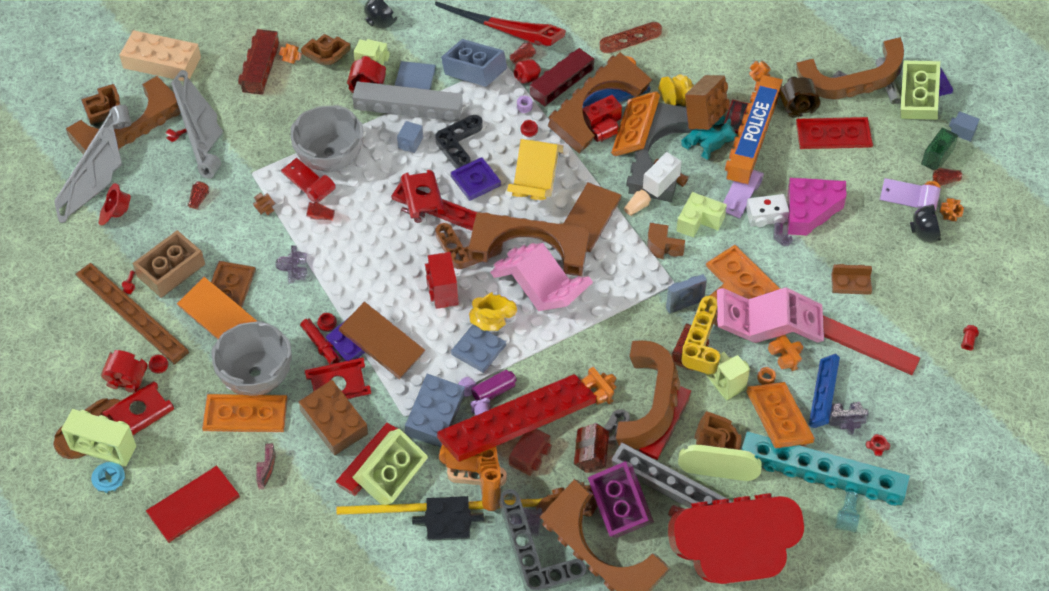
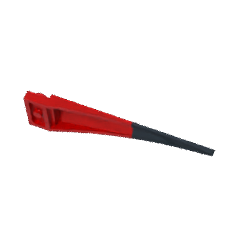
[435,1,566,46]

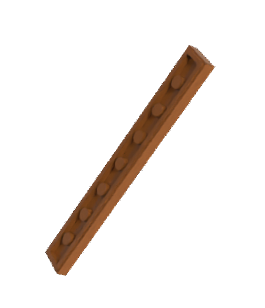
[76,262,189,365]

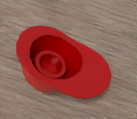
[98,183,131,226]

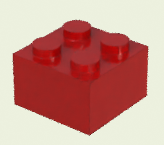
[425,252,459,309]

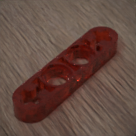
[599,22,662,54]

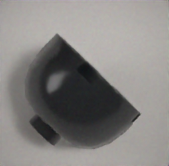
[364,0,398,29]
[910,204,941,242]

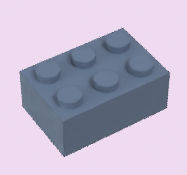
[441,39,507,87]
[405,373,465,447]

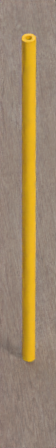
[336,498,543,515]

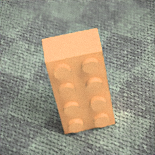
[119,30,201,81]

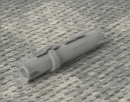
[875,57,901,104]

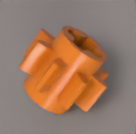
[279,43,302,64]
[749,61,771,81]
[940,198,964,222]

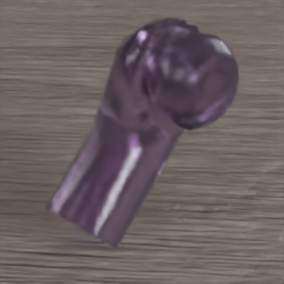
[773,223,793,247]

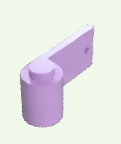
[723,169,764,219]
[880,178,941,211]

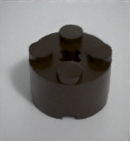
[779,76,821,118]

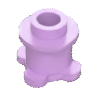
[470,398,491,416]

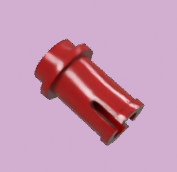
[961,325,979,351]

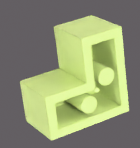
[354,39,390,66]
[676,192,727,238]
[705,352,750,401]

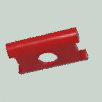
[400,170,446,219]
[304,358,371,399]
[101,381,174,435]

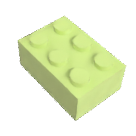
[901,61,941,120]
[61,409,136,466]
[353,429,428,505]

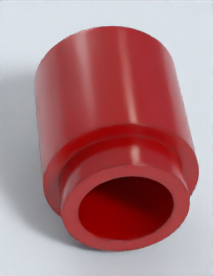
[591,118,619,142]

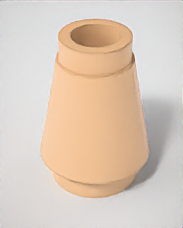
[624,190,651,216]

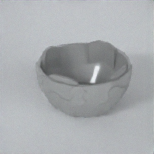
[291,105,363,172]
[211,321,292,396]

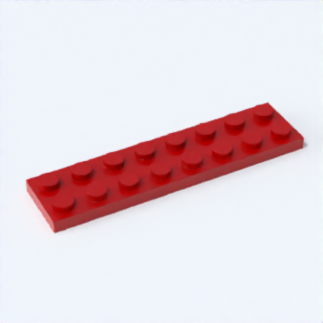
[437,374,597,462]

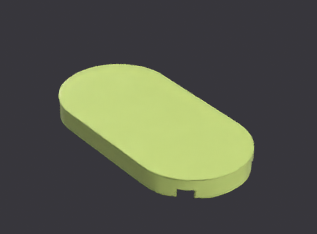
[678,445,762,481]

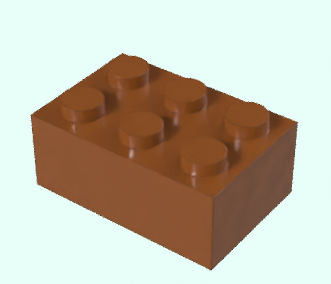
[685,75,730,130]
[298,380,368,456]

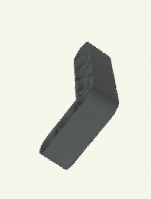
[499,489,586,591]

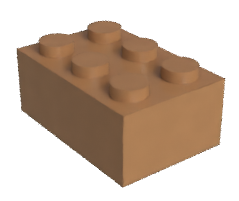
[132,230,205,298]

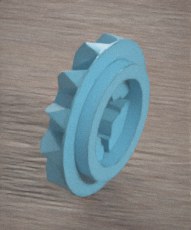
[91,462,125,493]

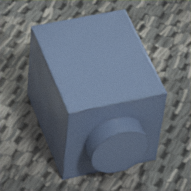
[949,111,980,142]
[397,121,423,153]

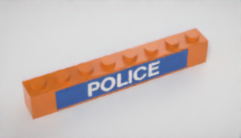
[725,75,783,184]

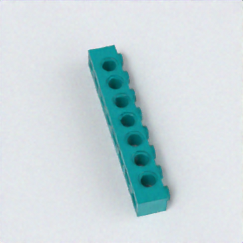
[742,431,910,506]

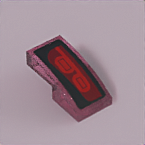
[256,443,276,490]

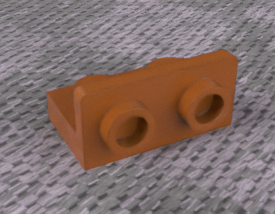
[831,264,872,295]

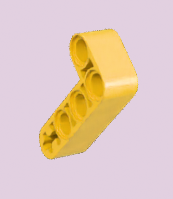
[681,296,720,374]

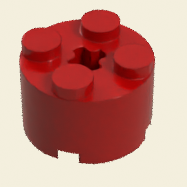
[347,56,386,93]
[101,350,148,393]

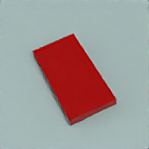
[796,117,873,149]
[146,465,240,543]

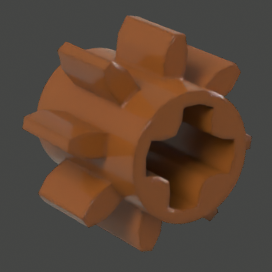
[253,192,276,215]

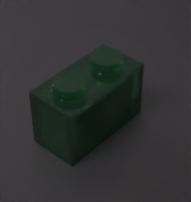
[921,127,959,172]

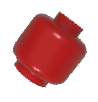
[513,59,541,84]

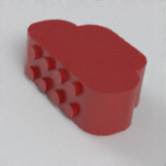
[668,493,804,584]

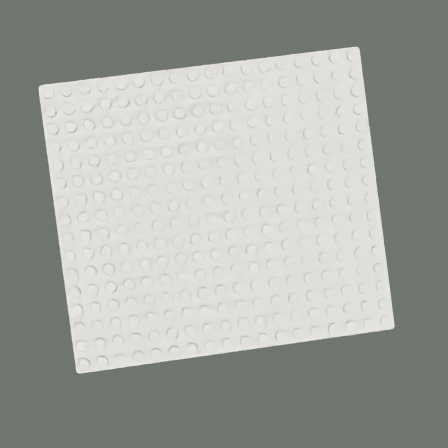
[252,66,674,417]

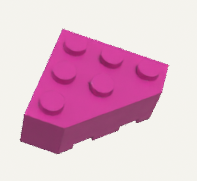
[788,178,847,236]

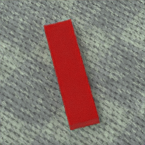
[639,386,691,460]
[335,422,403,496]

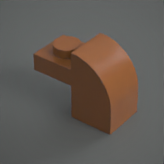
[647,223,685,259]

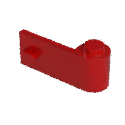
[281,158,336,203]

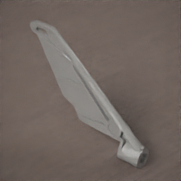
[171,70,223,179]
[54,105,131,223]

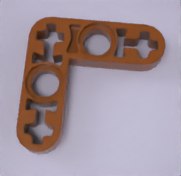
[435,223,503,269]

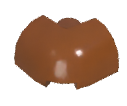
[301,34,351,66]
[81,84,120,126]
[694,411,741,450]

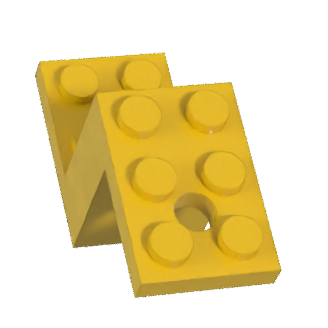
[507,139,564,200]

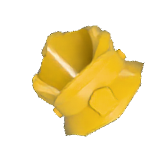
[658,74,694,106]
[469,292,517,331]

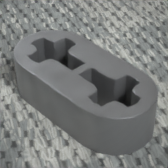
[602,409,630,445]

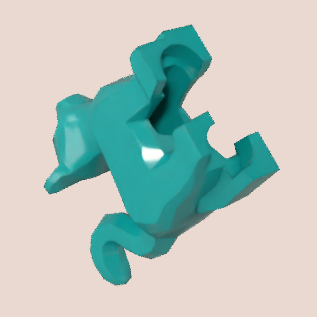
[681,115,738,160]

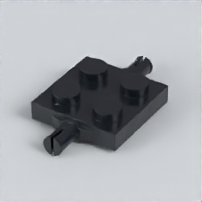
[412,496,484,541]

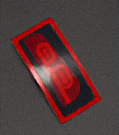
[724,99,748,134]

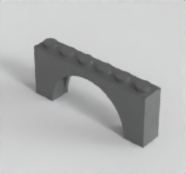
[626,102,692,202]

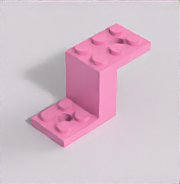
[490,243,593,311]
[717,287,824,343]

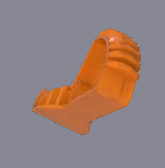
[439,444,501,511]

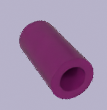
[471,369,517,401]

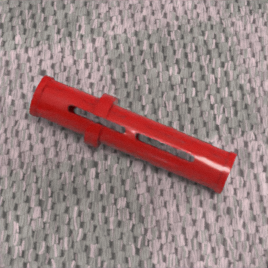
[300,318,341,365]

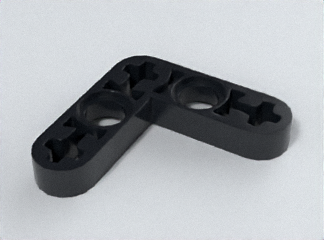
[435,115,483,169]

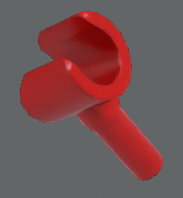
[166,128,187,142]
[122,270,135,295]

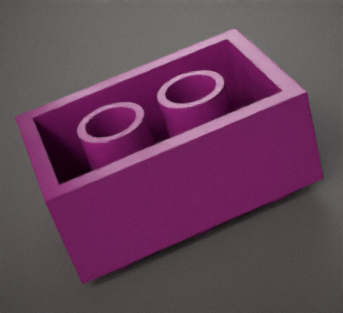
[587,461,654,538]

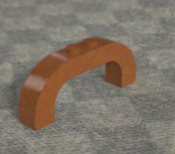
[796,37,904,99]
[616,340,680,449]

